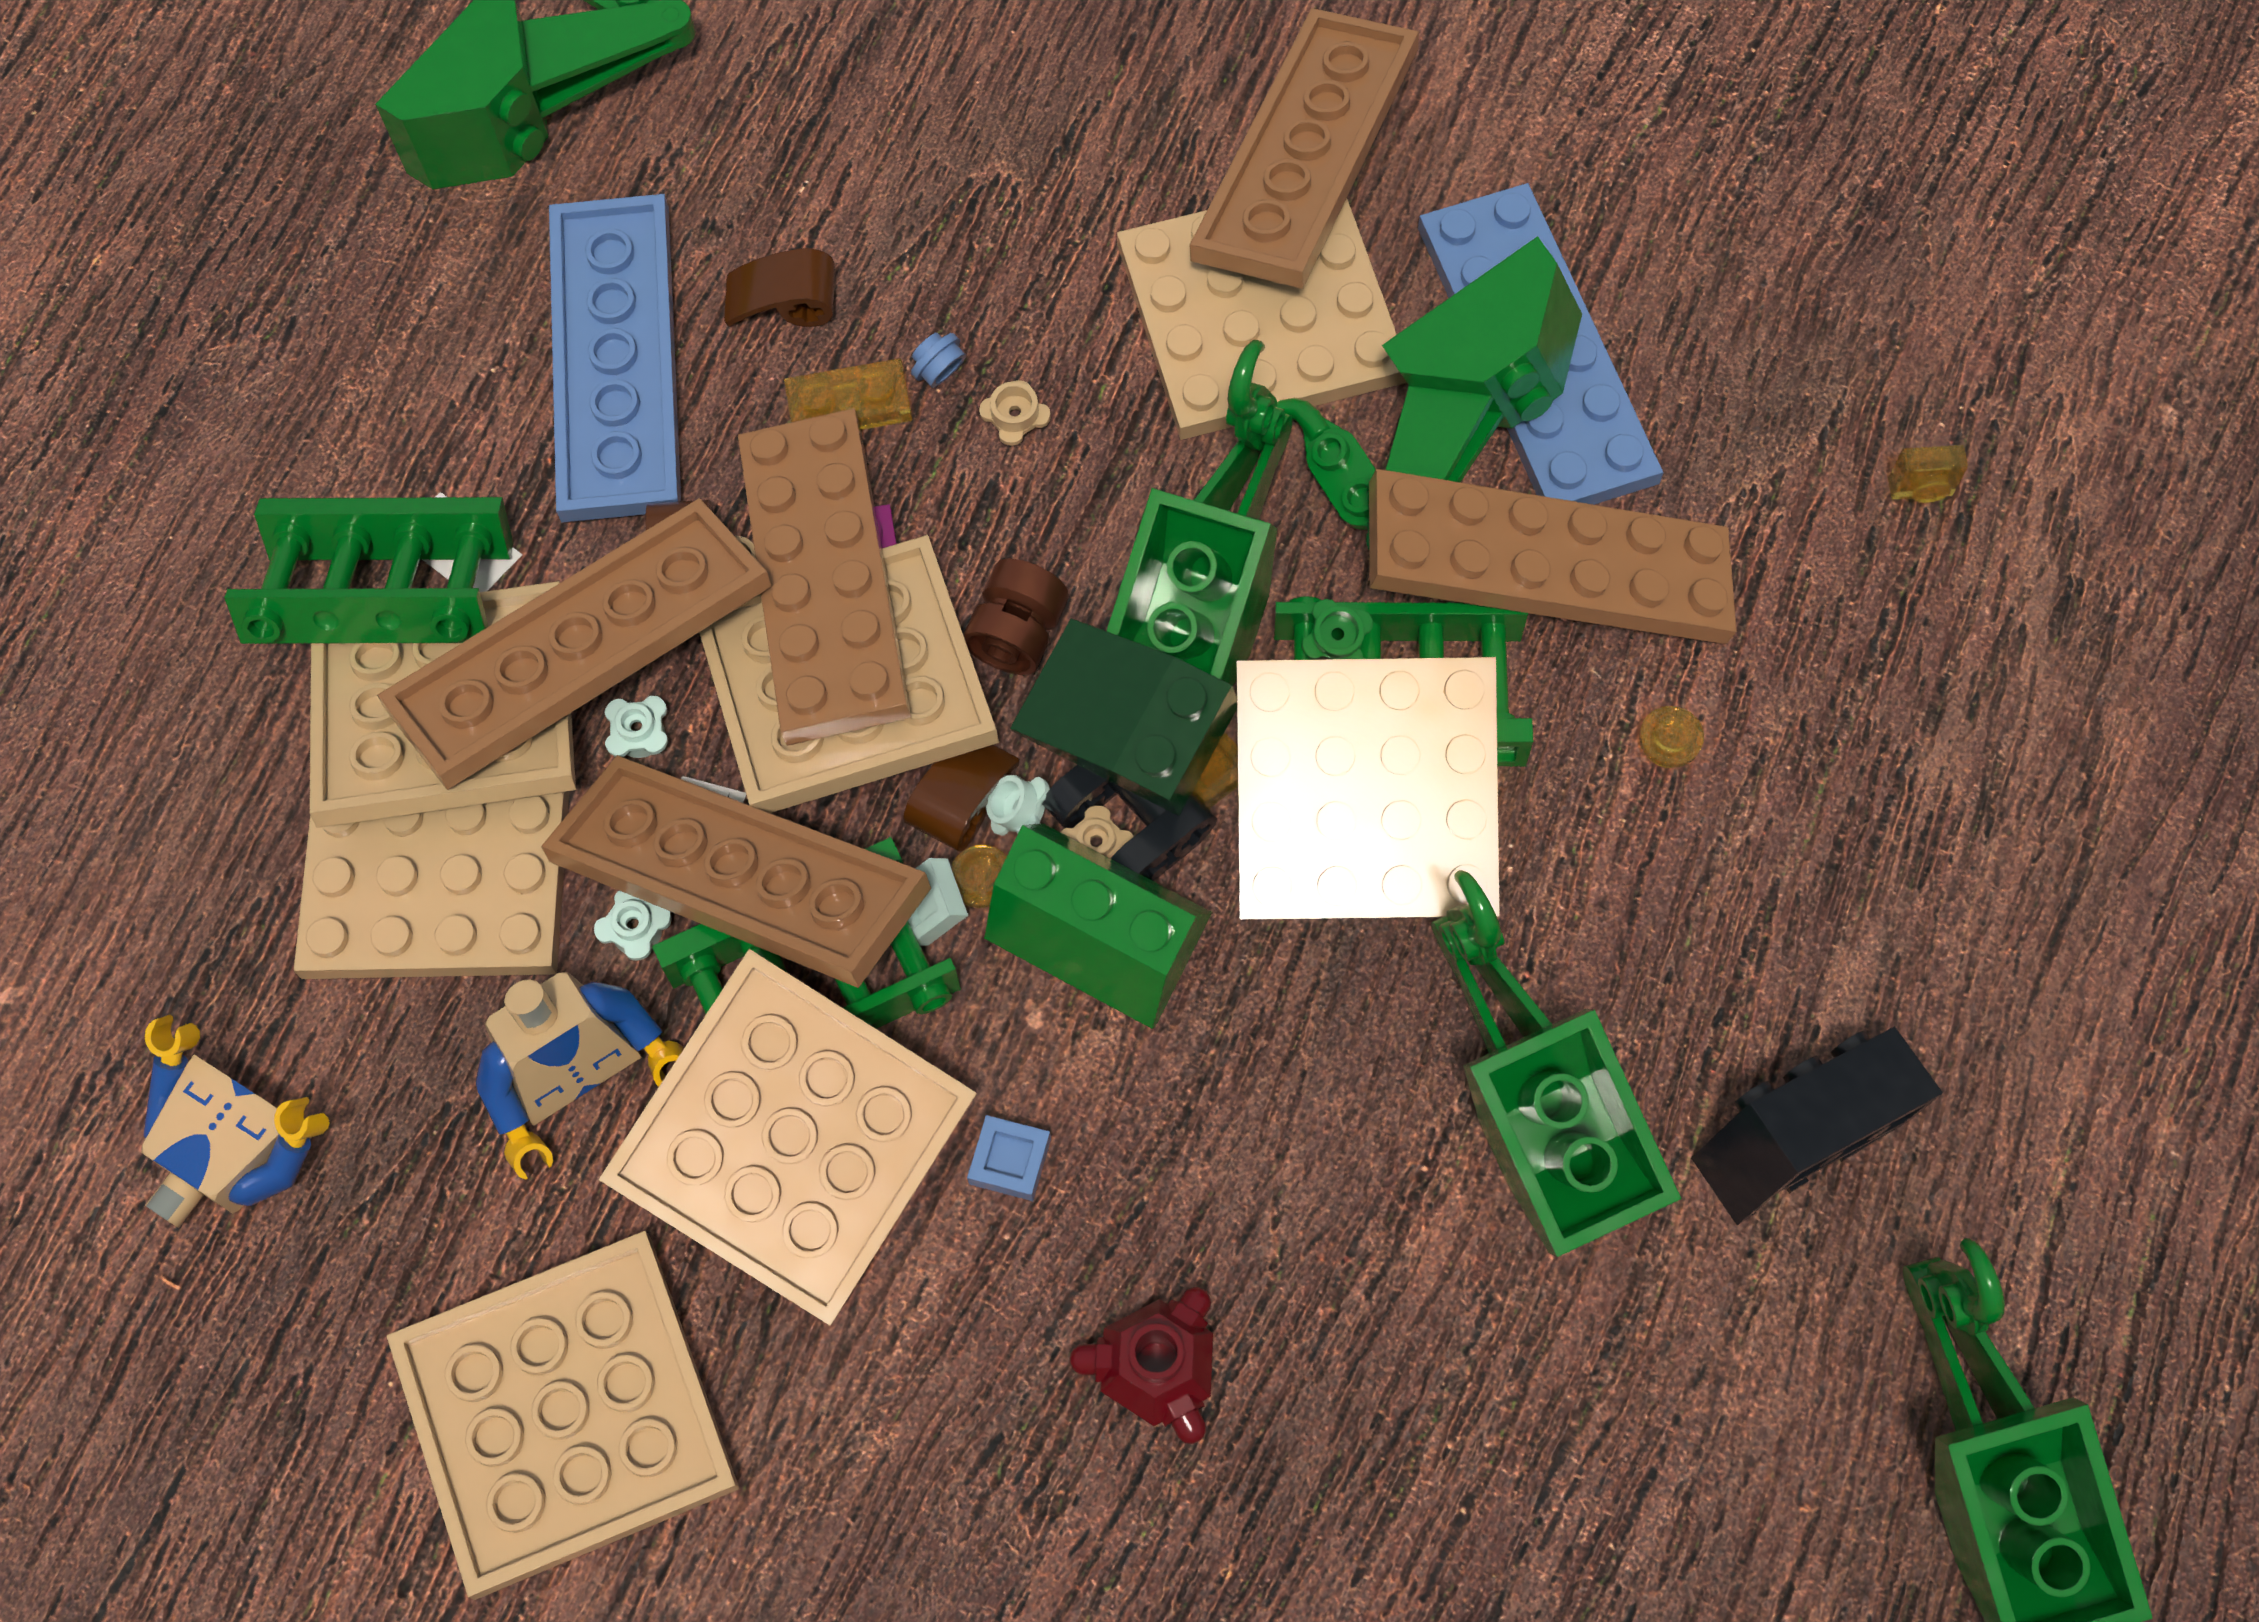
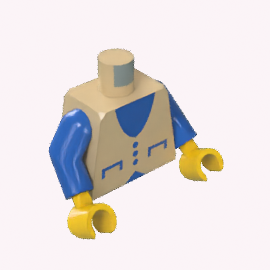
[476,972,684,1180]
[141,1014,330,1228]

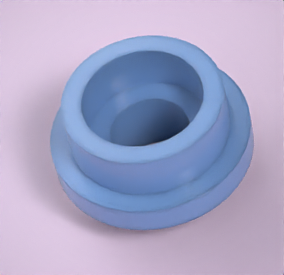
[911,333,966,388]

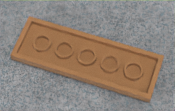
[1190,8,1419,289]
[738,408,911,746]
[1369,469,1737,644]
[377,498,771,790]
[541,755,931,988]

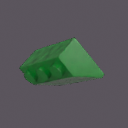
[984,824,1212,1029]

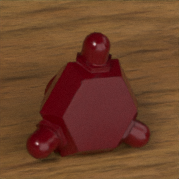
[1070,1287,1213,1444]

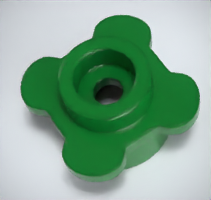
[1302,599,1373,660]

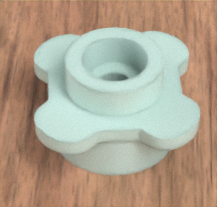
[605,696,668,758]
[986,775,1050,836]
[594,891,672,961]

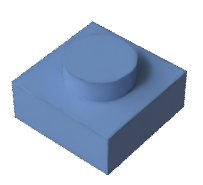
[967,1115,1051,1201]

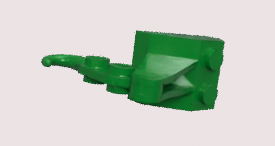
[375,0,696,190]
[1261,236,1582,549]
[1107,340,1293,686]
[1431,870,1682,1257]
[1903,1238,2153,1622]

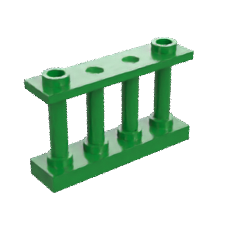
[224,497,514,644]
[1274,596,1533,767]
[652,837,961,1029]

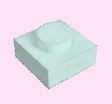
[908,858,968,946]

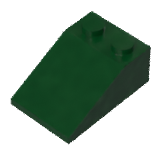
[1010,618,1238,816]

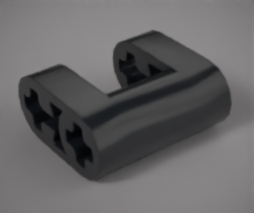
[1042,765,1217,881]

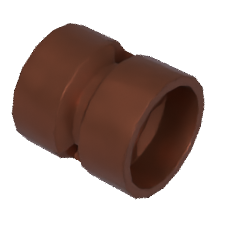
[963,558,1069,675]

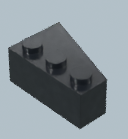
[1691,1026,1943,1225]

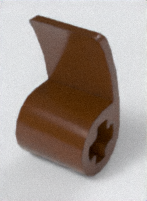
[724,248,835,327]
[903,745,1019,852]

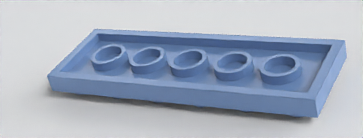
[1418,183,1663,505]
[549,194,681,523]

